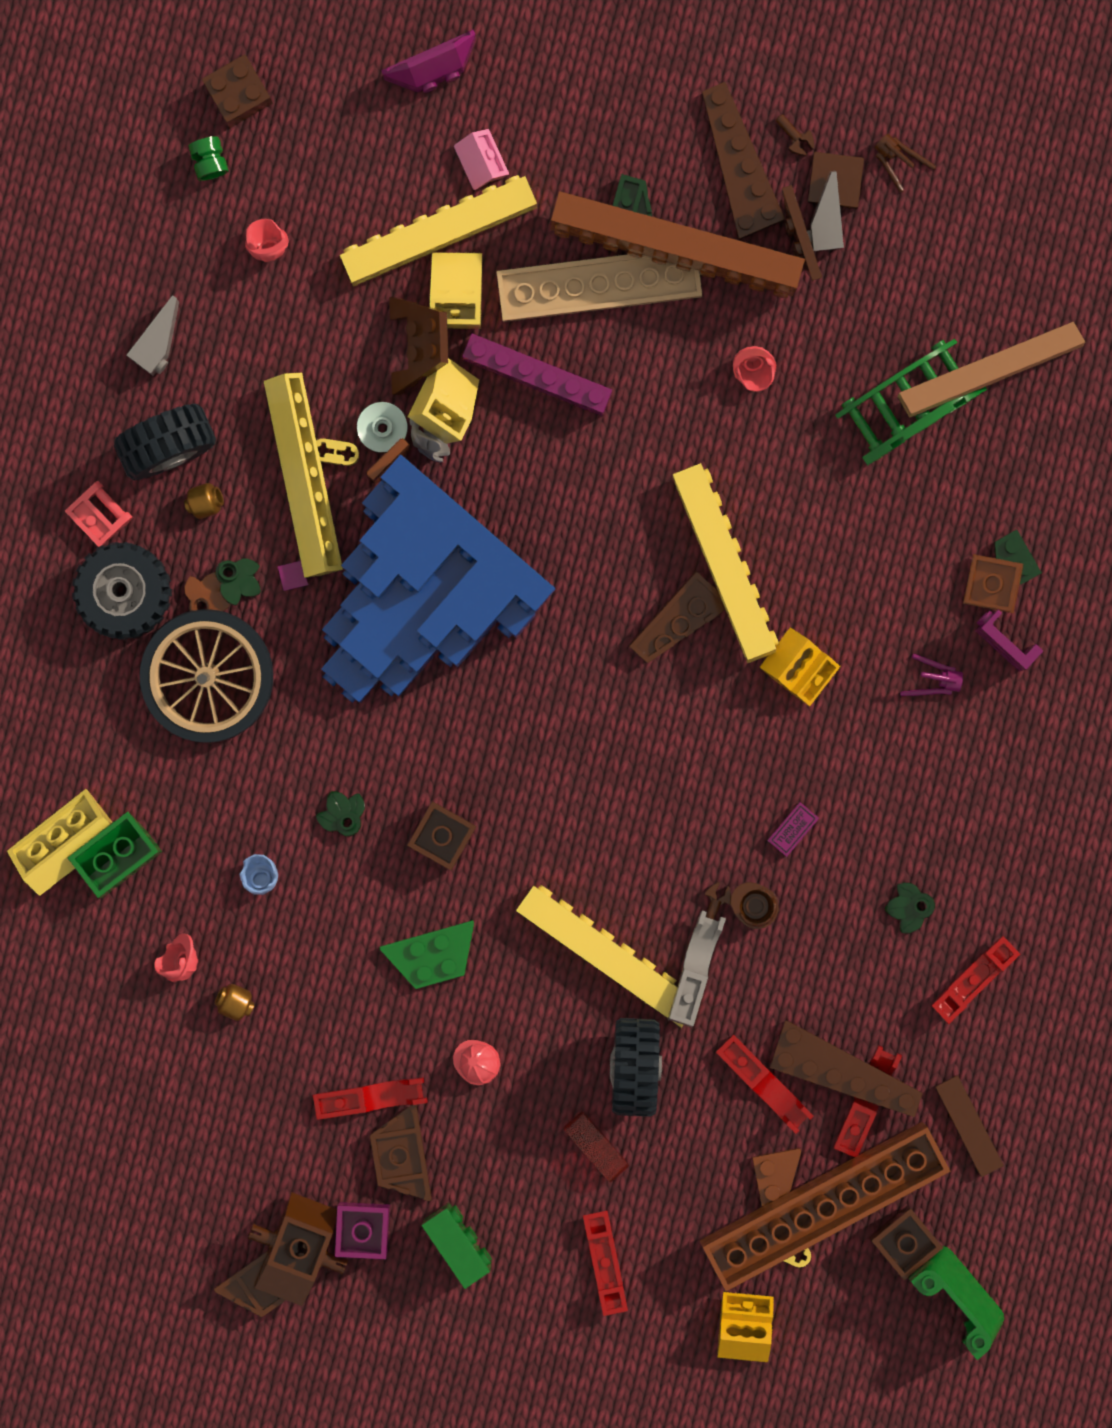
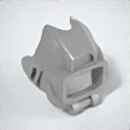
[410,419,450,462]

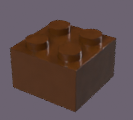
[202,54,273,128]
[407,801,477,871]
[869,1205,943,1280]

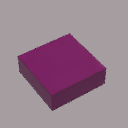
[278,561,309,591]

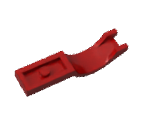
[716,1035,814,1134]
[833,1045,902,1157]
[313,1077,428,1120]

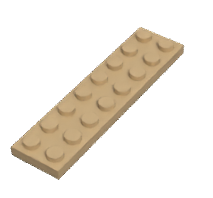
[497,255,702,322]

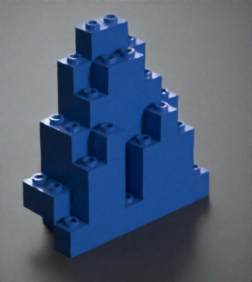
[321,454,556,703]

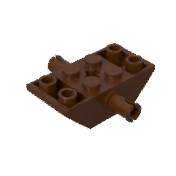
[247,1192,348,1306]

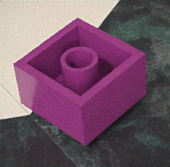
[335,1202,390,1259]

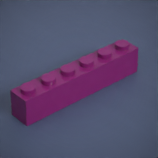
[462,334,612,416]

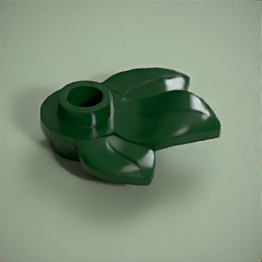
[215,558,261,606]
[316,791,365,837]
[885,883,935,933]

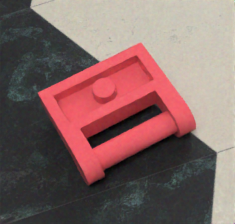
[65,481,133,547]

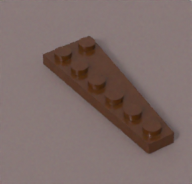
[702,82,785,240]
[770,1021,923,1117]

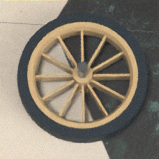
[140,609,273,743]

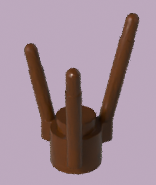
[874,133,936,192]

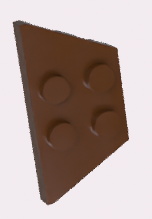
[782,185,822,281]
[370,1105,432,1201]
[214,1245,298,1317]

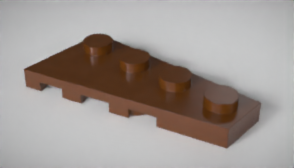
[628,571,726,663]

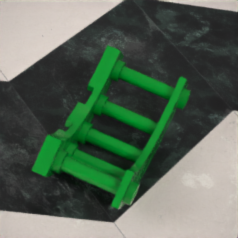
[835,339,987,466]

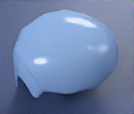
[240,854,278,895]

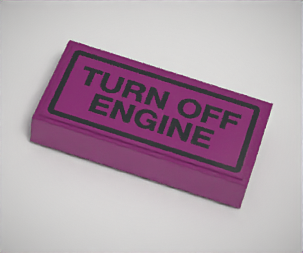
[767,802,819,857]

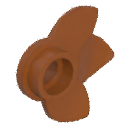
[185,572,231,611]

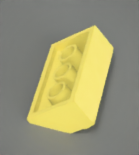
[7,789,112,896]

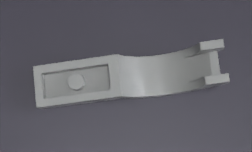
[668,911,726,1027]

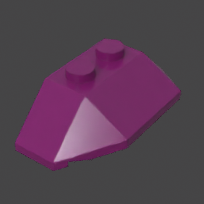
[381,30,476,93]

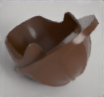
[731,882,779,929]

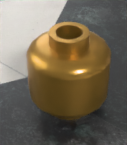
[184,483,224,519]
[215,984,254,1021]

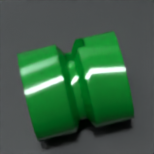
[188,136,229,181]

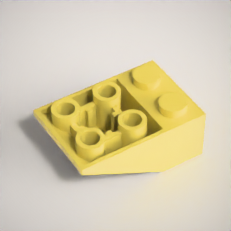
[430,252,482,329]
[408,358,479,444]

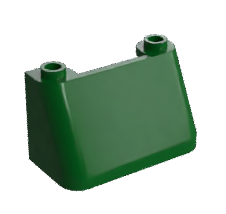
[908,1246,1004,1360]

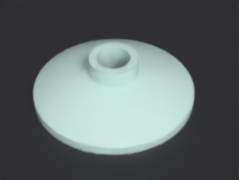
[357,402,407,452]

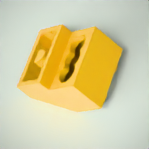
[760,627,840,706]
[718,1292,774,1362]

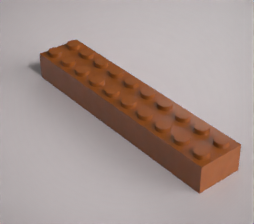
[550,191,805,298]
[699,1122,951,1291]

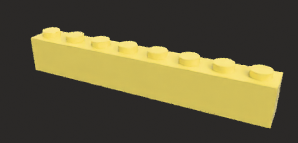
[340,175,537,286]
[264,373,343,578]
[673,463,779,664]
[516,885,683,1028]

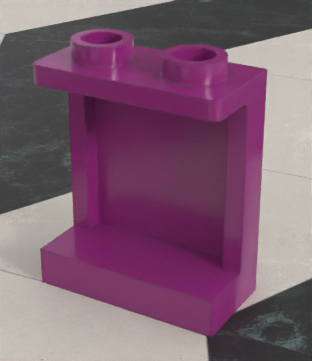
[975,610,1043,672]

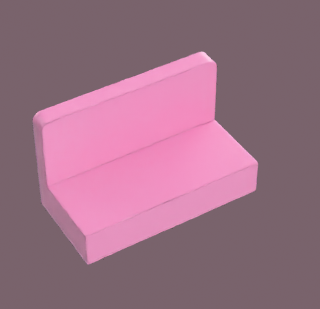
[454,129,509,190]

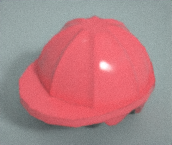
[245,219,289,262]
[733,346,777,392]
[154,933,198,982]
[453,1040,501,1086]

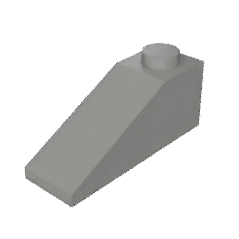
[807,171,844,251]
[127,295,179,377]

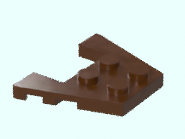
[389,297,448,395]

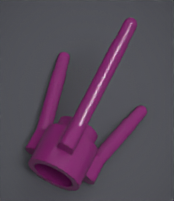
[900,654,963,696]

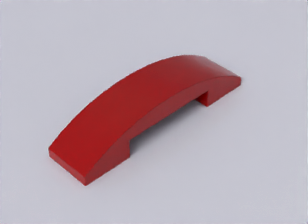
[931,936,1021,1024]
[583,1211,628,1316]

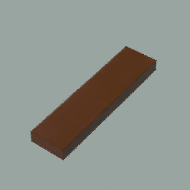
[935,1075,1004,1177]

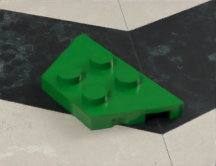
[380,920,474,989]

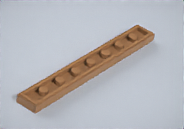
[898,322,1085,418]

